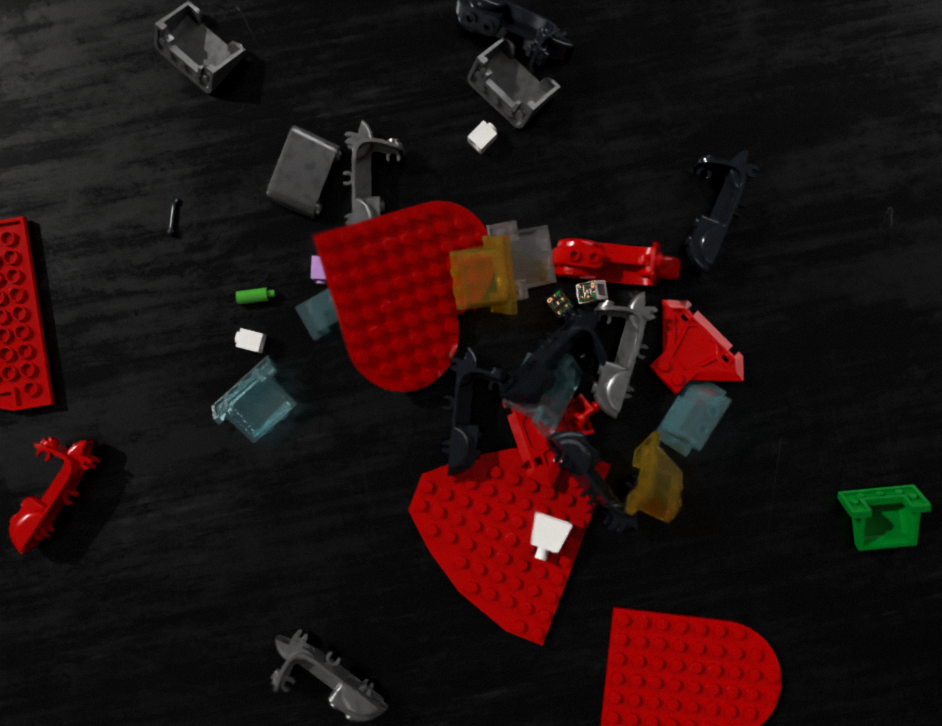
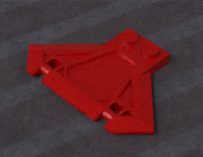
[648,300,744,394]
[502,394,594,488]

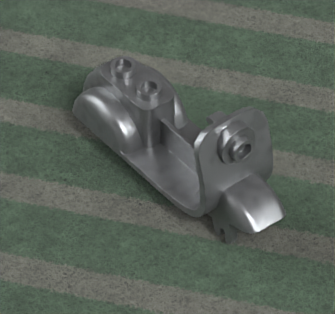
[343,120,405,225]
[591,291,658,419]
[270,629,388,722]

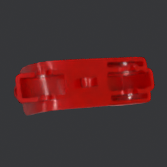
[549,238,681,286]
[9,436,100,555]

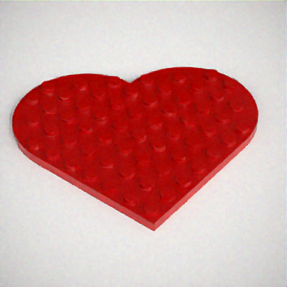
[313,201,495,392]
[600,607,781,726]

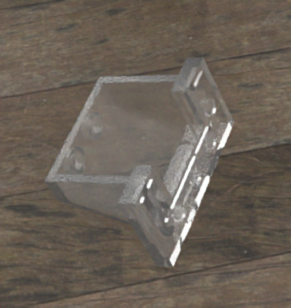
[487,220,557,301]

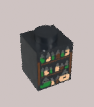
[544,288,574,320]

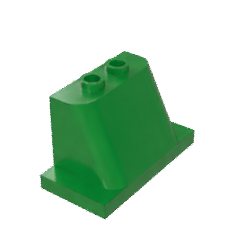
[837,484,931,551]

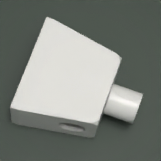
[531,511,572,561]

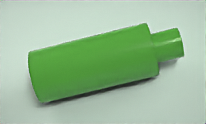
[236,287,276,305]

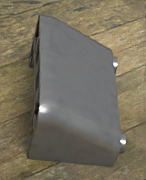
[154,1,245,93]
[467,35,560,128]
[266,125,343,219]

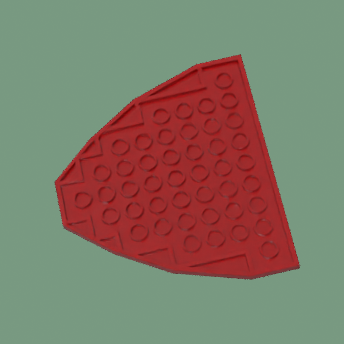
[0,216,55,411]
[408,448,611,645]

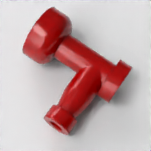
[572,393,601,428]

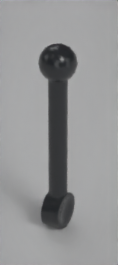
[167,196,179,236]

